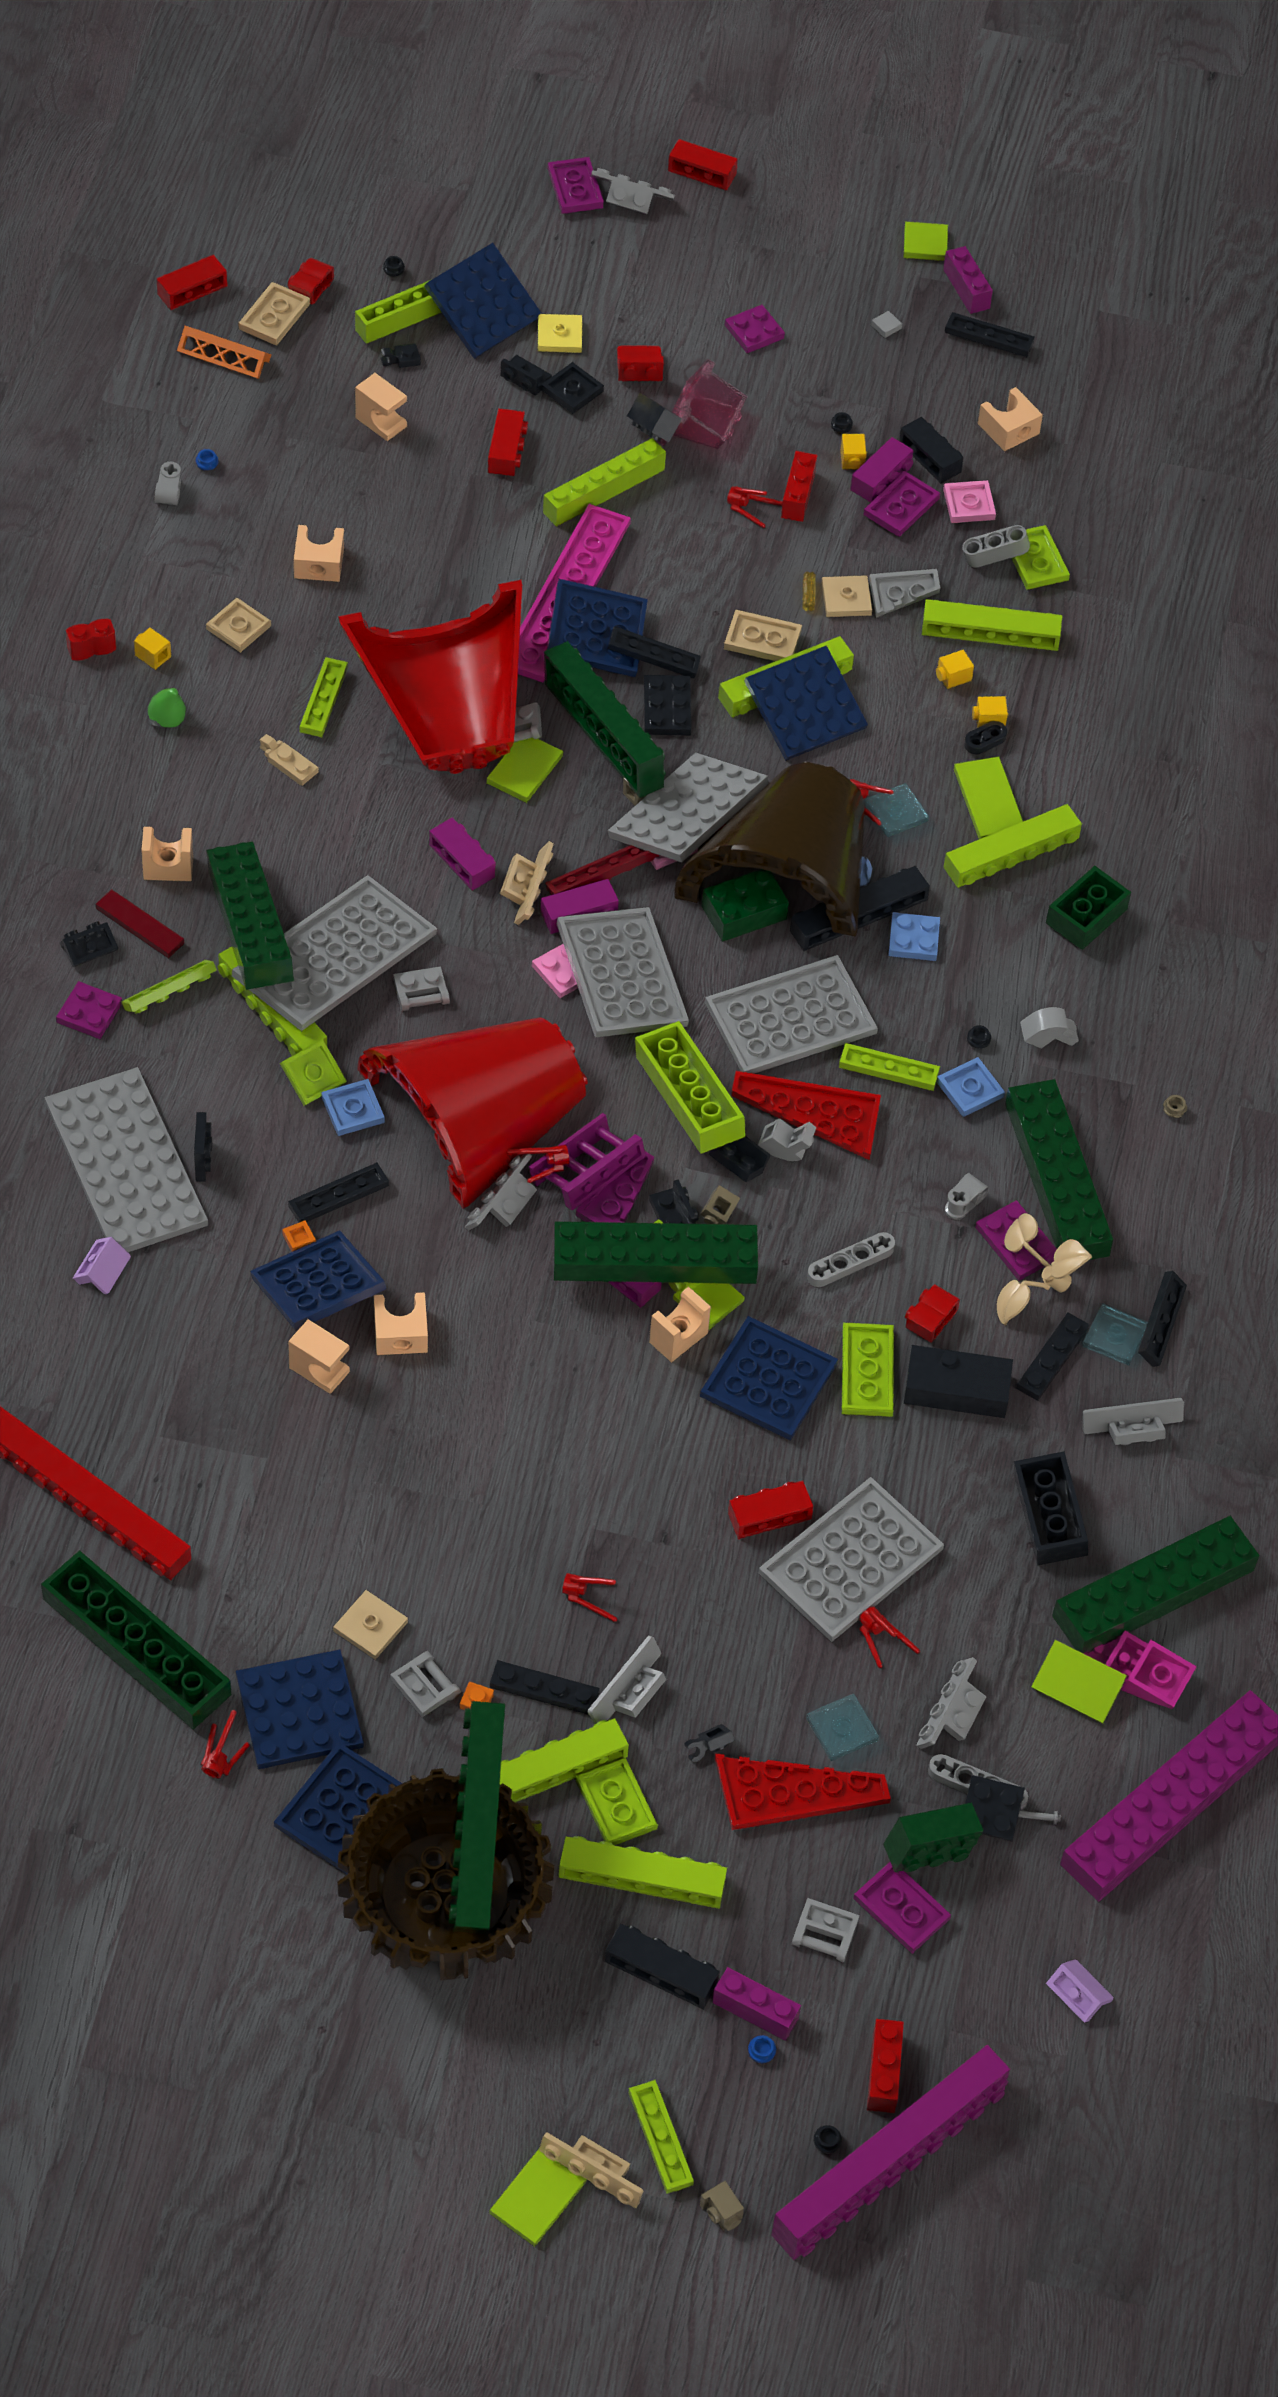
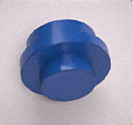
[196,449,218,470]
[748,2035,776,2063]

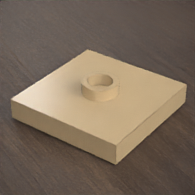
[822,576,872,617]
[206,598,271,653]
[333,1590,408,1660]

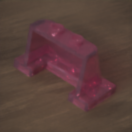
[657,359,748,449]

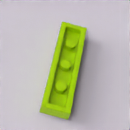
[300,657,348,737]
[121,960,217,1014]
[839,1043,940,1091]
[628,2080,694,2194]

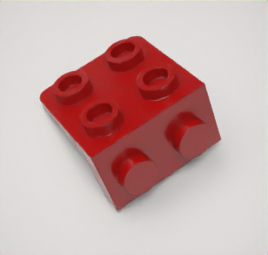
[617,346,664,381]

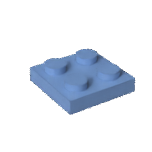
[888,912,940,961]
[936,1057,1005,1117]
[322,1079,385,1136]

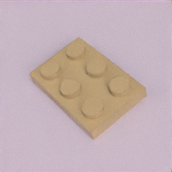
[238,282,310,346]
[724,610,802,661]

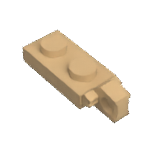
[260,734,318,786]

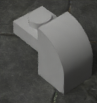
[1020,1007,1079,1049]
[758,1118,816,1161]

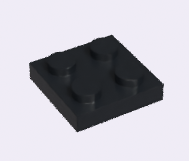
[541,362,604,414]
[194,1112,213,1182]
[965,1775,1025,1842]

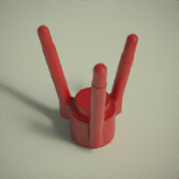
[727,486,783,528]
[850,779,894,825]
[507,1145,569,1183]
[562,1573,617,1622]
[859,1607,920,1668]
[201,1710,250,1779]

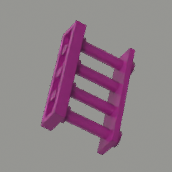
[529,1113,646,1210]

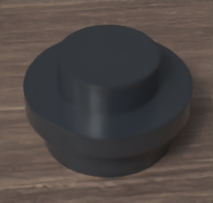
[383,256,405,276]
[831,412,853,433]
[967,1025,991,1049]
[813,2125,842,2154]

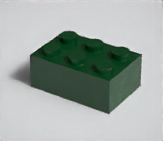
[1046,866,1131,950]
[702,869,789,942]
[883,1802,984,1872]

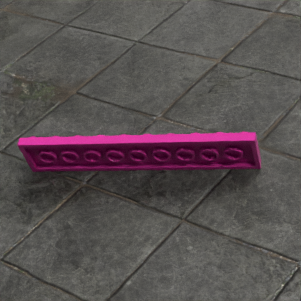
[518,504,631,683]

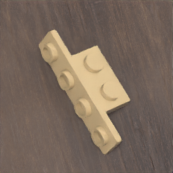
[500,841,554,925]
[539,2133,643,2208]

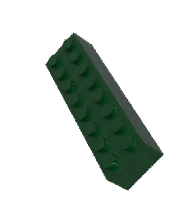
[544,641,666,798]
[206,841,294,990]
[1005,1079,1113,1260]
[554,1221,758,1284]
[1052,1515,1260,1653]
[41,1550,232,1730]
[449,1701,505,1934]

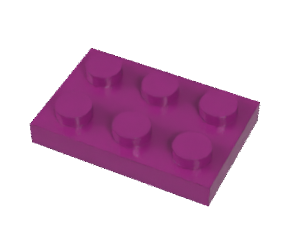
[547,157,604,214]
[864,471,940,537]
[975,1200,1057,1281]
[853,1862,951,1954]

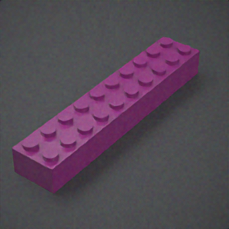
[1060,1690,1278,1902]
[771,2044,1010,2260]

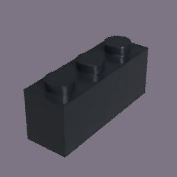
[627,393,682,442]
[899,416,964,484]

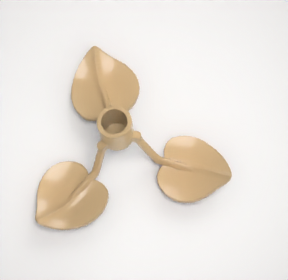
[997,1213,1092,1326]

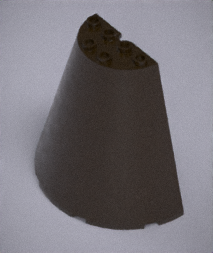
[674,761,865,937]

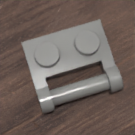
[514,702,542,742]
[393,966,450,1012]
[391,1651,461,1718]
[792,1898,860,1962]

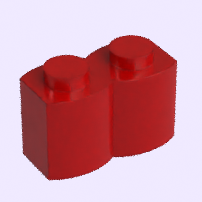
[288,258,334,304]
[66,619,116,660]
[905,1284,960,1343]

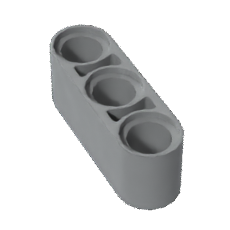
[962,525,1030,568]

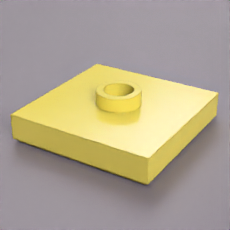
[538,314,582,353]

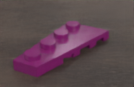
[576,1151,654,1223]

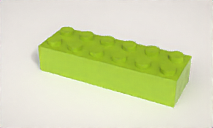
[635,1021,745,1154]

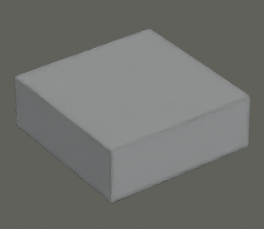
[871,311,902,338]

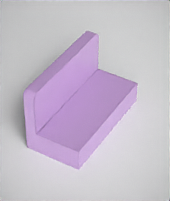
[73,1237,131,1294]
[1046,1960,1114,2023]

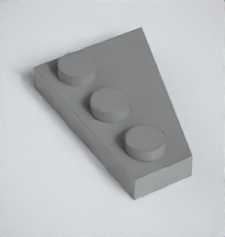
[869,569,940,618]

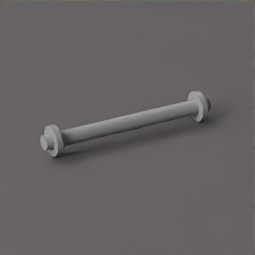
[1019,1811,1061,1825]

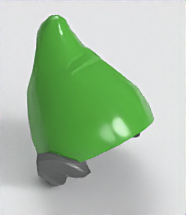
[148,688,186,728]

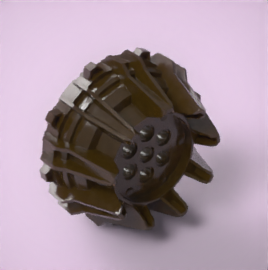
[337,1768,554,1981]

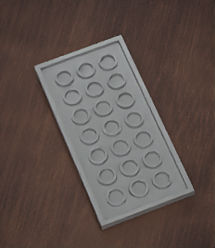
[232,875,437,1031]
[44,1067,208,1252]

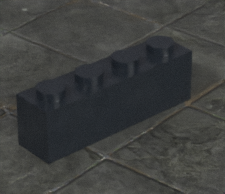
[604,1923,720,2010]

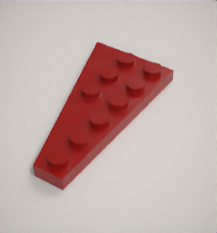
[731,1071,881,1160]
[715,1753,891,1830]

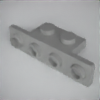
[591,168,675,214]
[465,1154,537,1231]
[1083,1398,1184,1445]
[588,1636,666,1725]
[916,1657,986,1749]

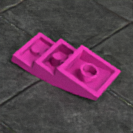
[1083,1630,1197,1709]

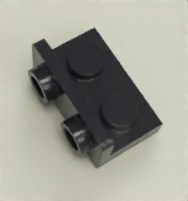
[500,354,552,396]
[60,921,119,967]
[708,1136,770,1182]
[649,1179,699,1224]

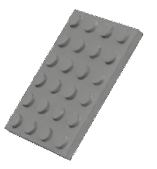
[608,752,769,863]
[557,907,689,1037]
[705,955,878,1074]
[758,1477,944,1642]

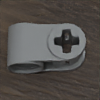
[155,462,181,506]
[945,1173,989,1220]

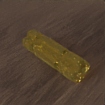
[803,572,816,611]

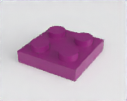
[725,305,785,353]
[56,981,122,1039]

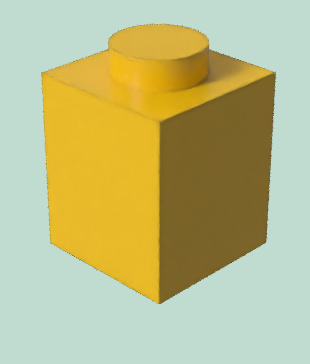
[840,434,866,469]
[134,628,171,670]
[936,650,974,689]
[972,696,1008,728]

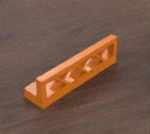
[177,326,272,379]

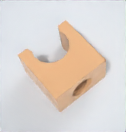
[355,373,407,441]
[978,387,1043,451]
[294,525,344,582]
[142,827,193,881]
[649,1287,711,1363]
[374,1293,428,1355]
[288,1319,350,1394]

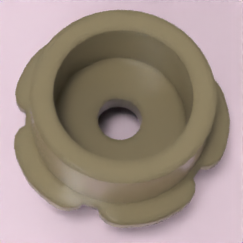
[1163,1095,1187,1118]

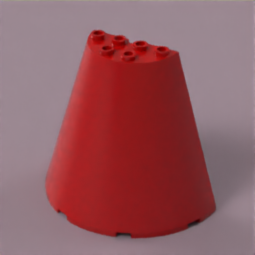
[338,580,522,774]
[358,1018,588,1209]

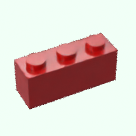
[668,139,738,191]
[156,254,227,311]
[488,408,528,476]
[781,451,818,522]
[728,1481,814,1539]
[867,2019,904,2113]

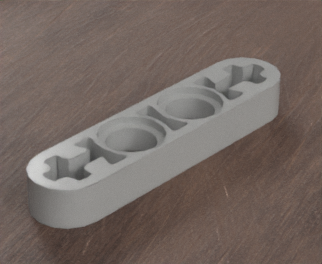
[807,1232,895,1287]
[928,1754,1028,1811]

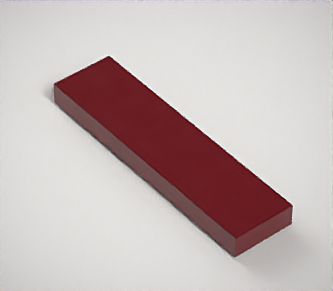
[95,889,185,959]

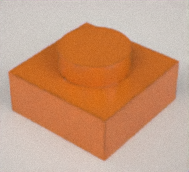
[282,1220,316,1252]
[460,1681,494,1710]

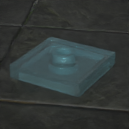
[864,783,929,838]
[1082,1303,1148,1366]
[806,1693,879,1761]

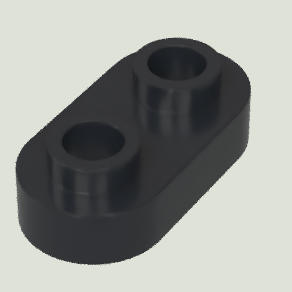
[964,721,1007,754]

